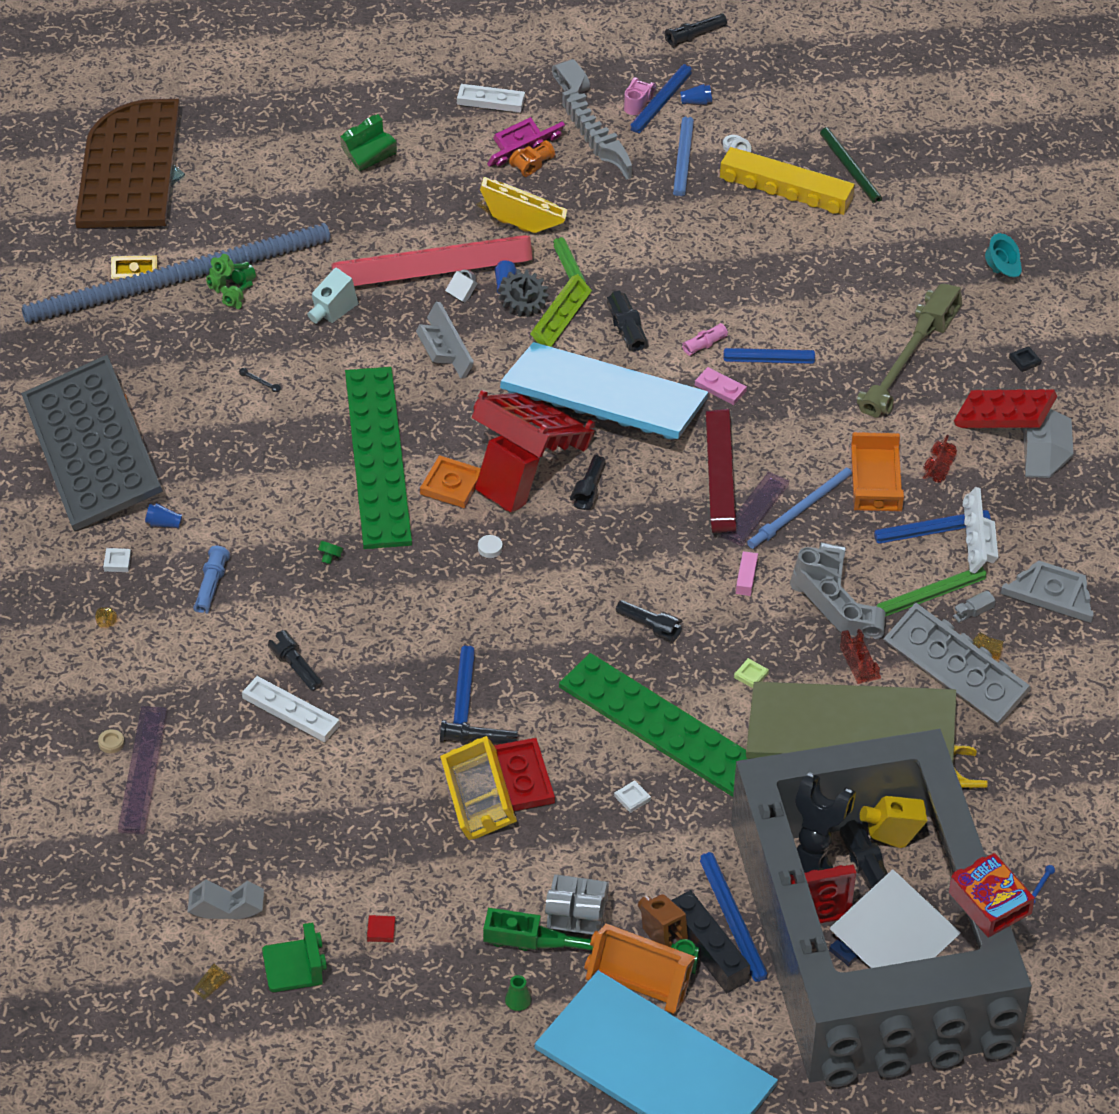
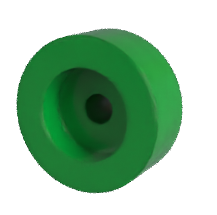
[318,541,344,564]

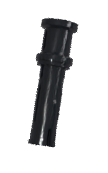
[665,13,727,47]
[440,719,518,745]

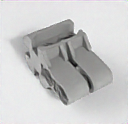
[545,875,609,934]

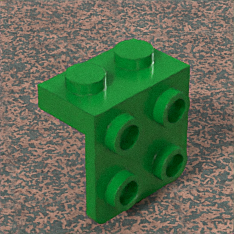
[262,922,327,992]

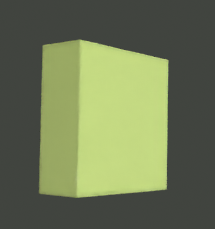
[734,658,769,688]

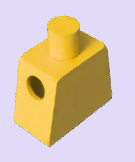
[860,796,927,848]

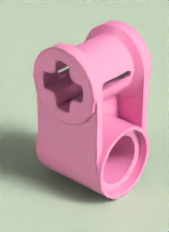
[624,77,656,115]

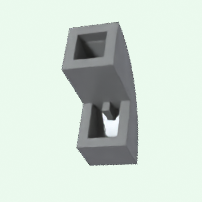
[188,879,264,919]

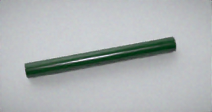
[820,127,882,204]

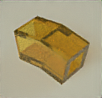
[973,632,1004,661]

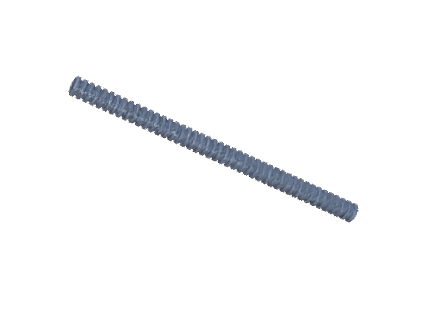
[22,223,331,325]

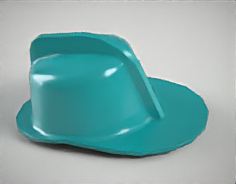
[985,233,1022,278]

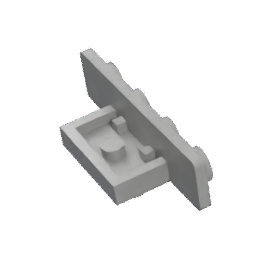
[416,302,474,379]

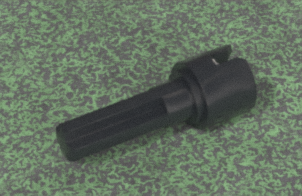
[570,455,605,510]
[616,600,683,642]
[268,630,322,691]

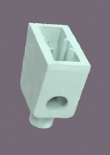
[307,268,358,323]

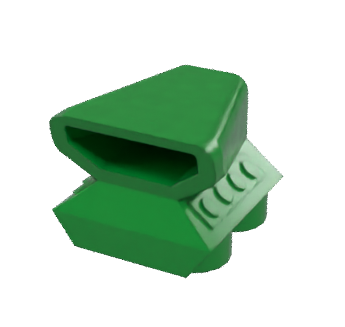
[340,114,397,172]

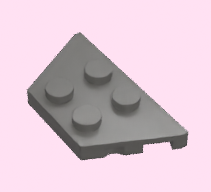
[1001,561,1093,623]

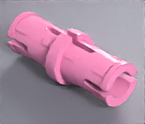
[682,323,728,356]

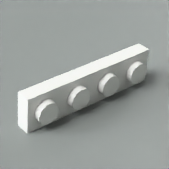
[242,676,340,742]

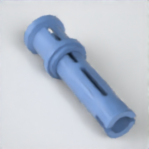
[193,546,230,614]

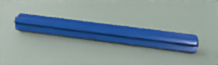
[700,852,767,982]

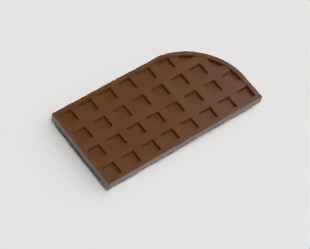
[75,99,180,228]

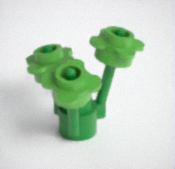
[206,254,256,309]

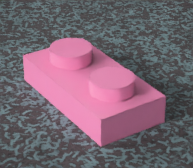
[695,367,747,405]

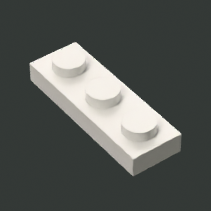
[457,84,525,113]

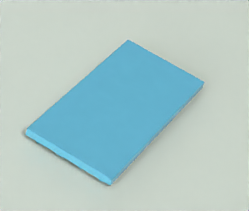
[500,342,708,439]
[534,970,778,1114]

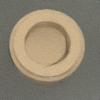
[98,729,124,754]

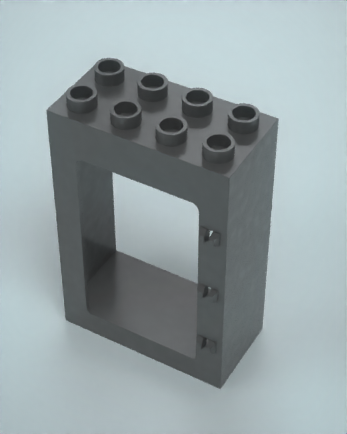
[731,729,1032,1087]

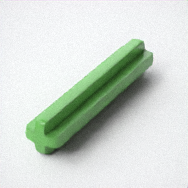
[553,237,585,282]

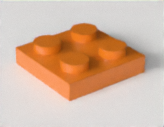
[420,455,481,508]

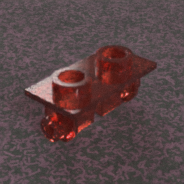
[923,435,957,483]

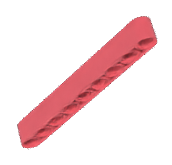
[331,235,533,286]

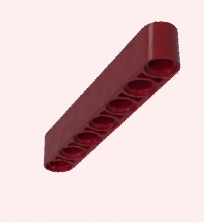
[706,409,737,533]

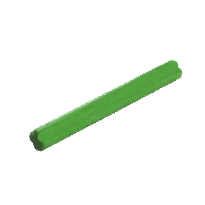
[876,567,986,616]

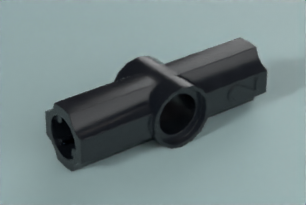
[607,290,648,352]
[840,820,888,890]

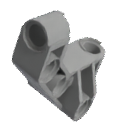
[790,542,886,639]

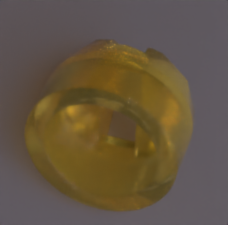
[95,607,117,627]

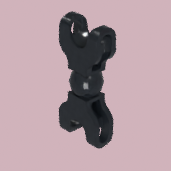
[790,772,856,875]

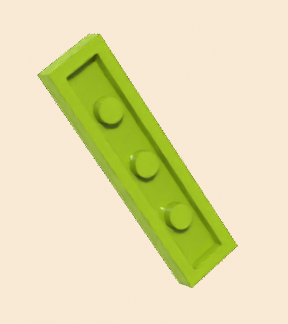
[530,274,592,347]

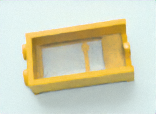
[440,736,517,840]

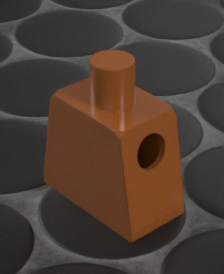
[638,894,688,947]

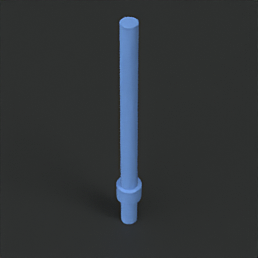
[747,467,852,549]

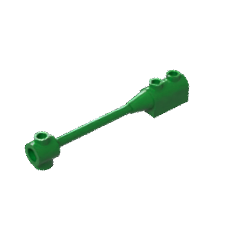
[483,907,699,974]

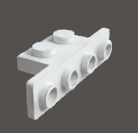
[963,487,998,574]

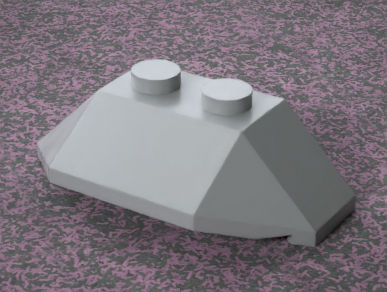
[1023,409,1074,478]

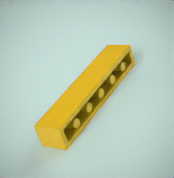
[720,147,855,215]

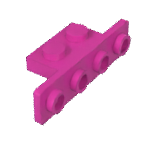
[487,117,565,167]

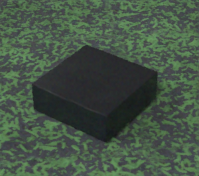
[1009,346,1042,372]

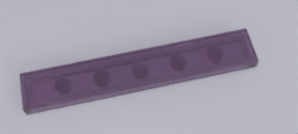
[118,706,167,834]

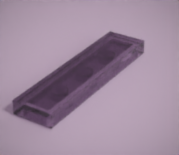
[721,471,789,547]

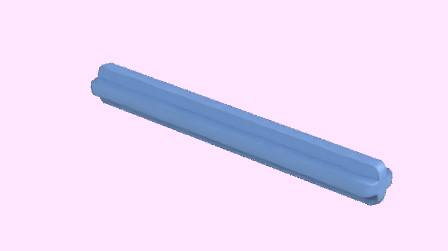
[673,116,694,196]

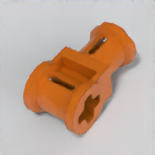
[509,140,555,177]

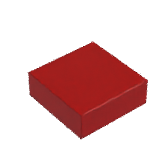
[367,915,395,943]

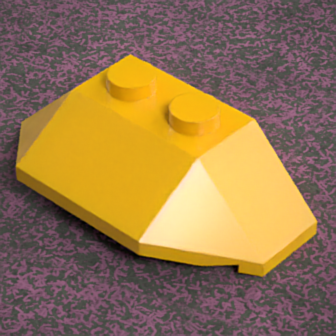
[480,177,567,233]

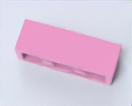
[736,551,758,596]

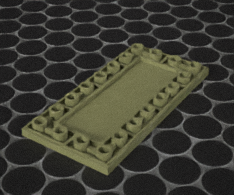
[746,682,956,763]

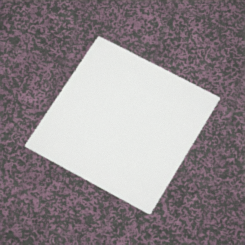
[830,870,961,968]

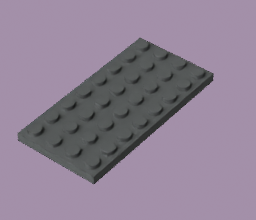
[21,355,163,531]

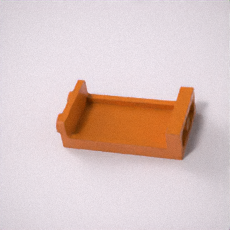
[851,432,904,511]
[584,923,695,1014]

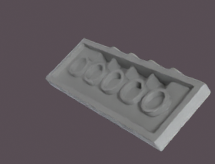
[884,602,1031,727]

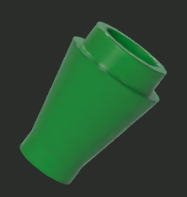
[505,975,532,1011]

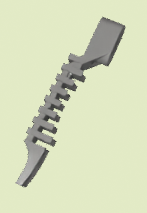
[552,59,632,180]

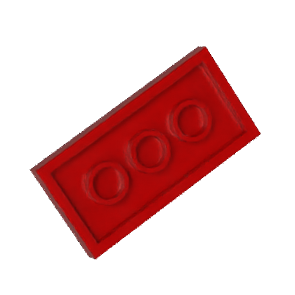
[954,389,1057,428]

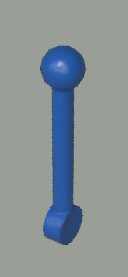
[1032,865,1055,904]

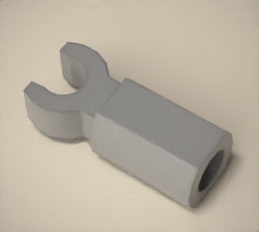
[953,591,995,623]

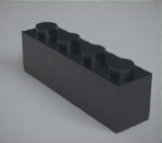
[671,890,750,994]

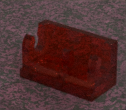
[840,629,881,684]

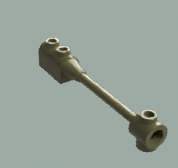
[857,284,963,418]

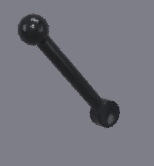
[239,368,281,392]

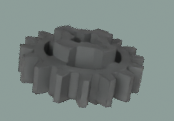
[498,269,549,317]

